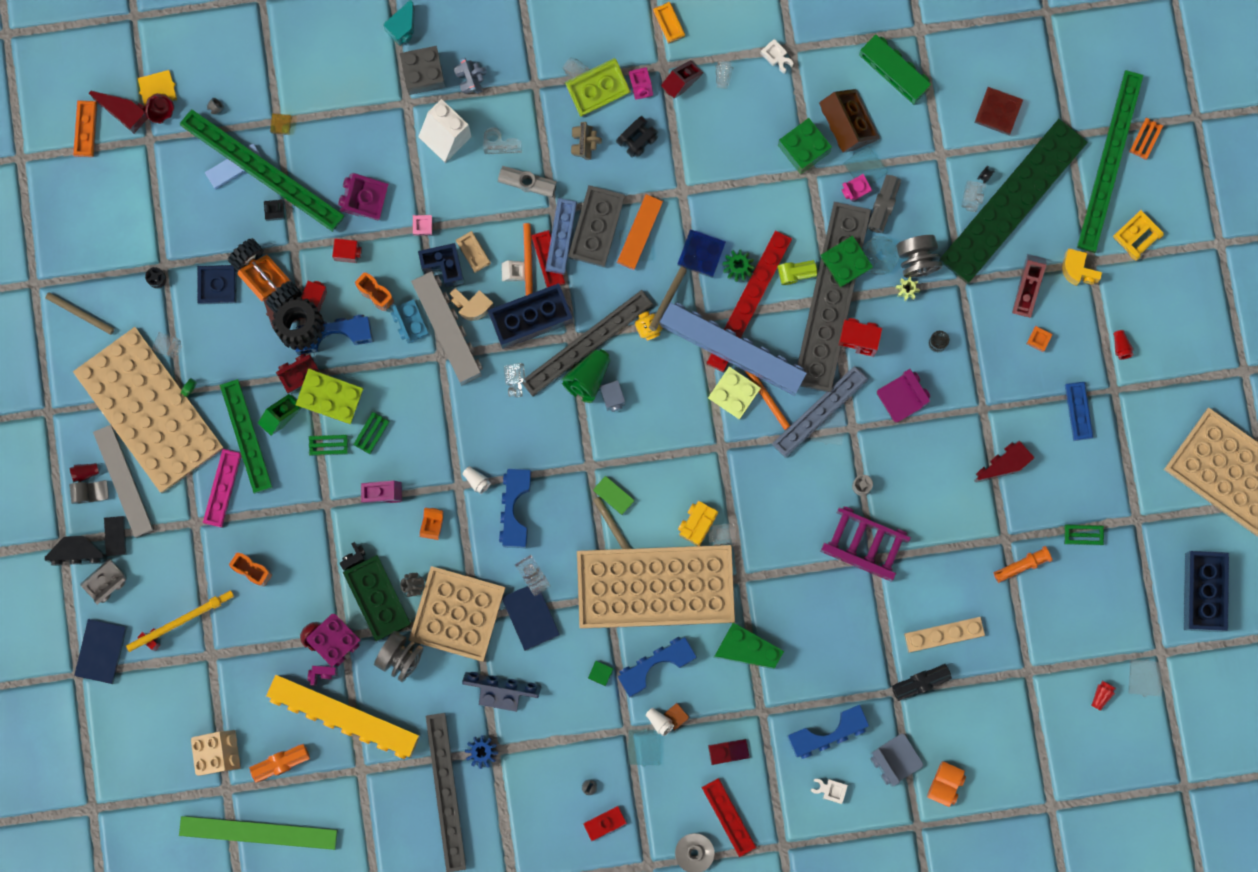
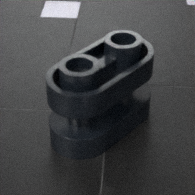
[616,116,658,158]

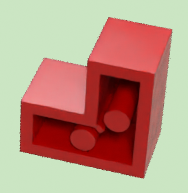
[838,318,882,357]

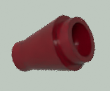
[69,463,99,483]

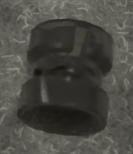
[928,330,950,353]

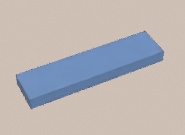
[545,198,577,275]

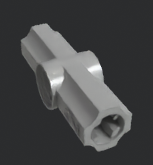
[498,166,557,198]

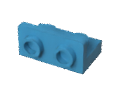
[390,299,429,343]

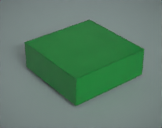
[588,661,613,686]

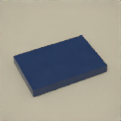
[502,582,560,651]
[74,619,127,684]

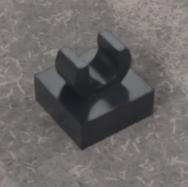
[264,199,285,221]

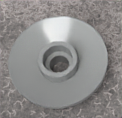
[675,833,714,872]

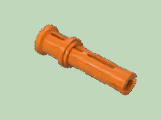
[993,546,1052,583]

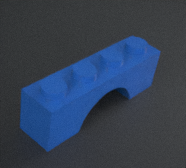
[293,315,373,355]
[499,469,531,549]
[618,637,697,698]
[787,704,869,759]

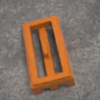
[1129,118,1163,160]

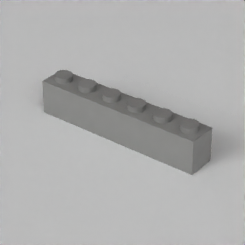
[411,271,483,386]

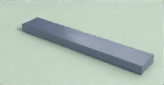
[772,366,868,458]

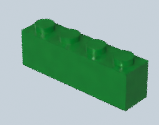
[859,34,931,105]

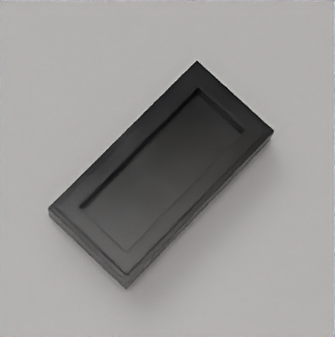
[104,516,127,556]

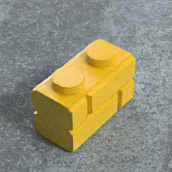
[678,501,718,546]

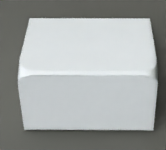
[502,260,525,282]

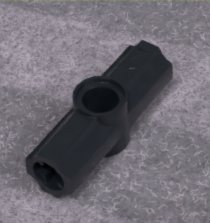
[891,663,952,701]

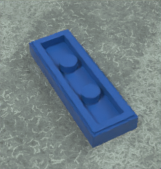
[1065,382,1093,441]

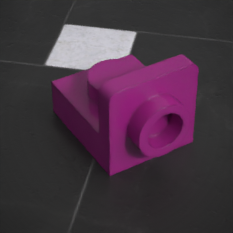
[308,666,338,686]

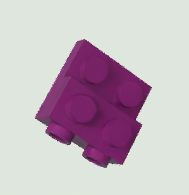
[338,173,388,221]

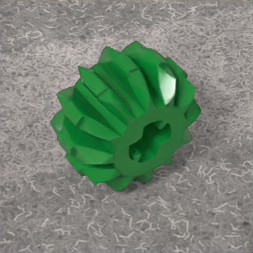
[722,250,755,282]

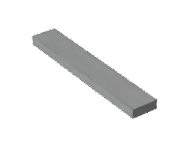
[93,425,154,538]

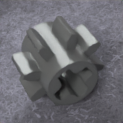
[400,572,425,597]

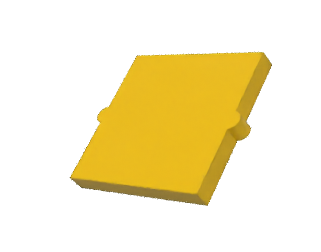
[137,70,177,106]

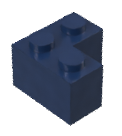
[418,243,465,288]

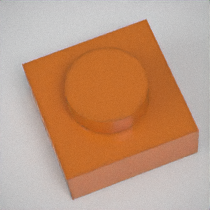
[1026,326,1053,352]

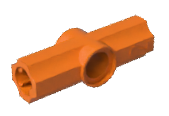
[249,744,310,783]

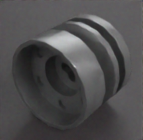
[896,235,943,278]
[374,631,424,683]

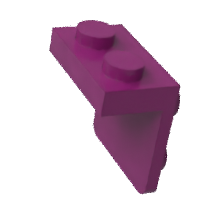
[877,369,931,423]
[307,614,361,667]

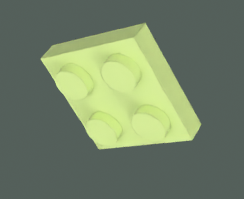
[708,366,761,420]

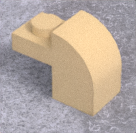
[450,289,494,321]

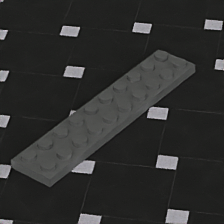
[797,202,871,392]

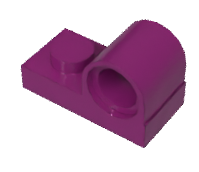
[361,481,402,503]

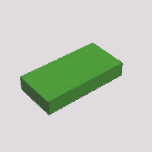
[593,476,634,515]

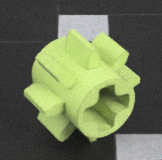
[895,277,920,301]

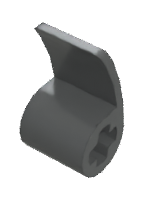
[69,480,109,504]

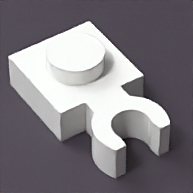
[760,39,794,74]
[811,779,848,804]

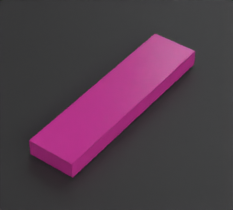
[203,449,242,528]

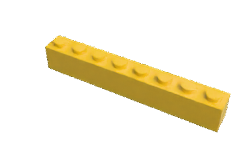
[266,675,420,759]

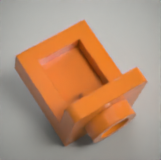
[420,508,443,540]

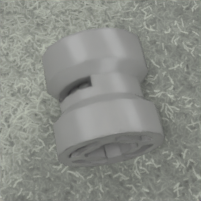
[852,475,873,496]

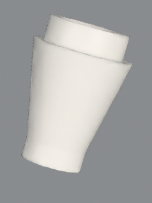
[462,466,491,494]
[646,708,674,736]

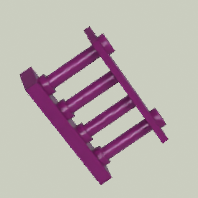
[820,506,911,582]

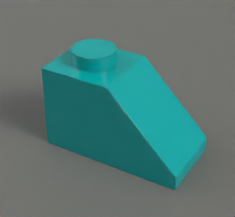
[383,0,415,46]

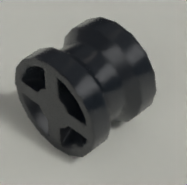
[145,267,167,289]

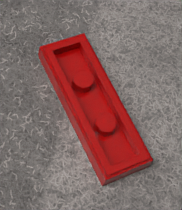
[531,230,566,288]

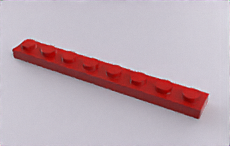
[706,230,792,372]

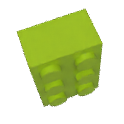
[296,369,364,424]

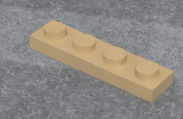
[904,617,985,653]

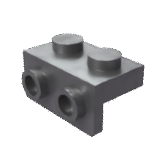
[80,558,126,605]

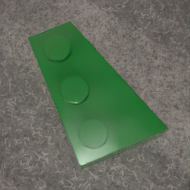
[713,623,784,669]

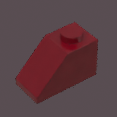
[661,60,703,98]
[708,739,750,765]

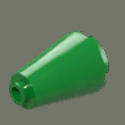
[561,349,610,403]

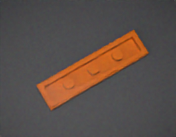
[617,194,663,270]

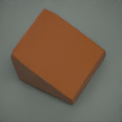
[663,703,689,731]

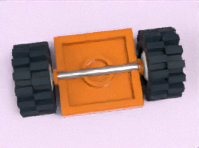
[228,238,302,313]

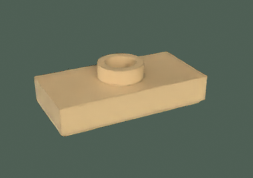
[456,231,491,273]

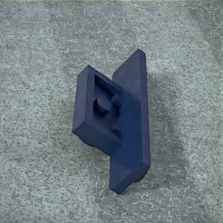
[462,672,541,712]

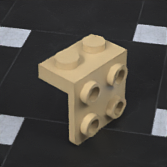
[191,730,241,776]

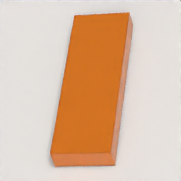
[73,100,97,157]

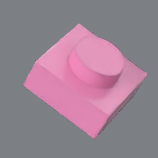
[413,215,432,236]

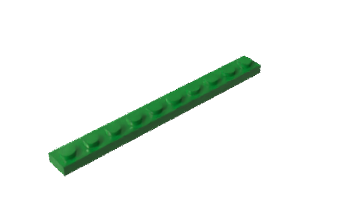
[1076,70,1144,253]
[180,109,344,232]

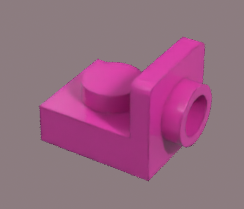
[628,67,653,100]
[842,174,873,202]

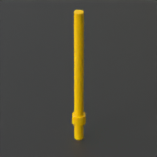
[126,590,234,652]

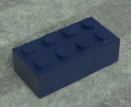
[488,283,573,350]
[1184,551,1229,632]

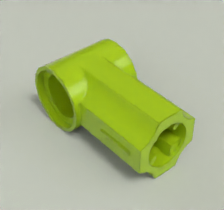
[777,260,817,285]

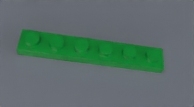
[220,379,273,494]

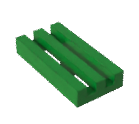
[353,412,390,454]
[308,435,348,456]
[1064,525,1104,546]

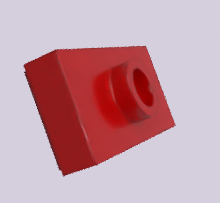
[583,806,627,841]

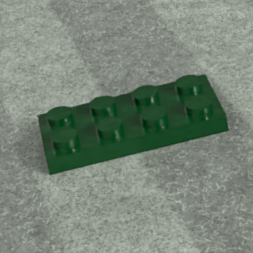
[343,555,411,642]

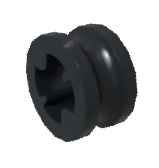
[977,165,995,185]

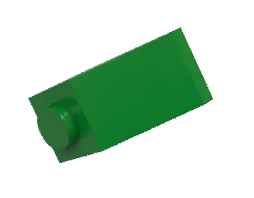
[258,394,302,436]

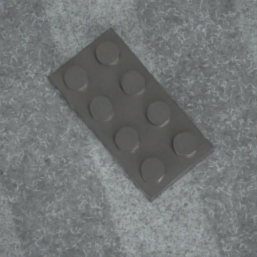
[568,185,625,268]

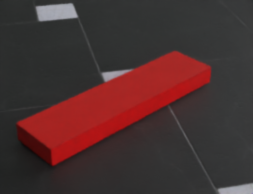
[701,778,756,857]

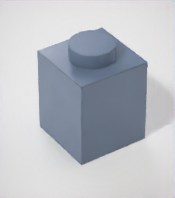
[600,381,625,412]

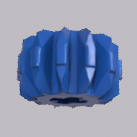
[465,735,498,769]

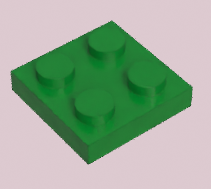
[820,235,873,288]

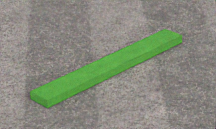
[179,816,338,850]

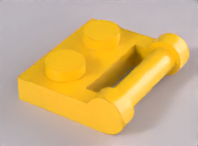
[1113,210,1164,261]

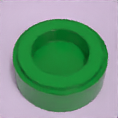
[180,378,197,397]

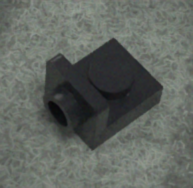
[339,542,366,571]

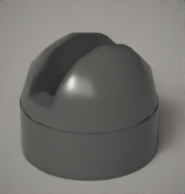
[207,98,224,114]
[582,780,597,795]

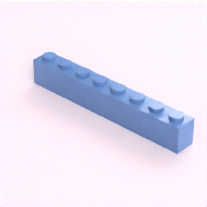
[659,302,807,396]

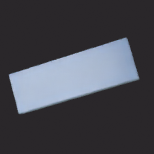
[205,144,262,189]

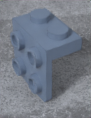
[870,734,923,787]

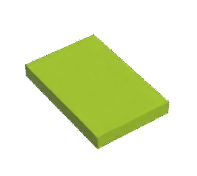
[564,58,631,117]

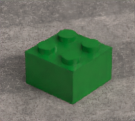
[778,118,832,175]

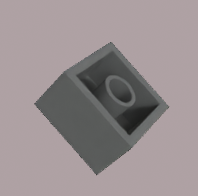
[400,46,445,95]

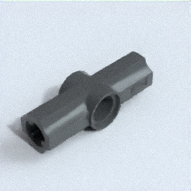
[868,175,901,234]

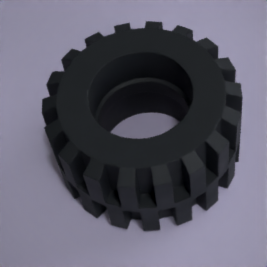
[272,297,325,350]

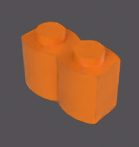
[355,272,394,311]
[229,553,272,587]
[927,761,966,807]

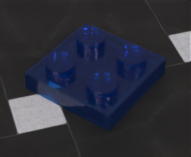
[677,229,726,278]

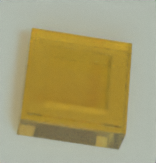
[270,113,292,135]

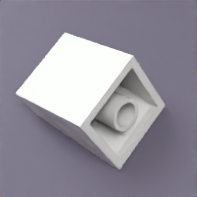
[418,99,472,163]

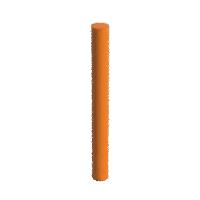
[523,223,533,295]
[744,370,791,430]

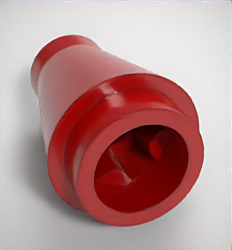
[1113,330,1134,360]
[1091,680,1116,711]

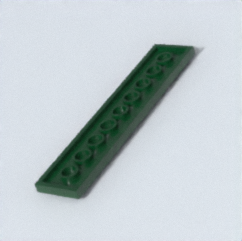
[939,119,1088,284]

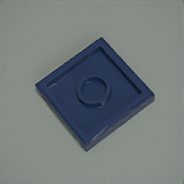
[197,265,236,304]

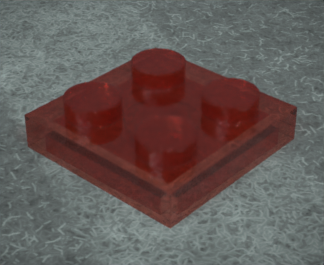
[974,87,1023,136]

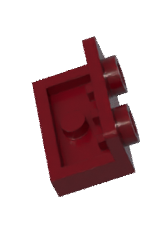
[276,354,320,394]

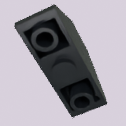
[45,536,107,566]

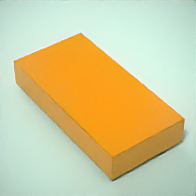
[653,2,685,44]

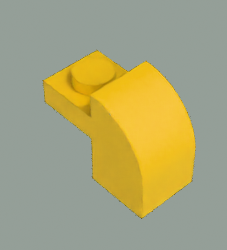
[1062,248,1102,286]

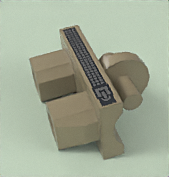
[571,122,602,160]

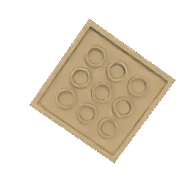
[409,566,505,662]

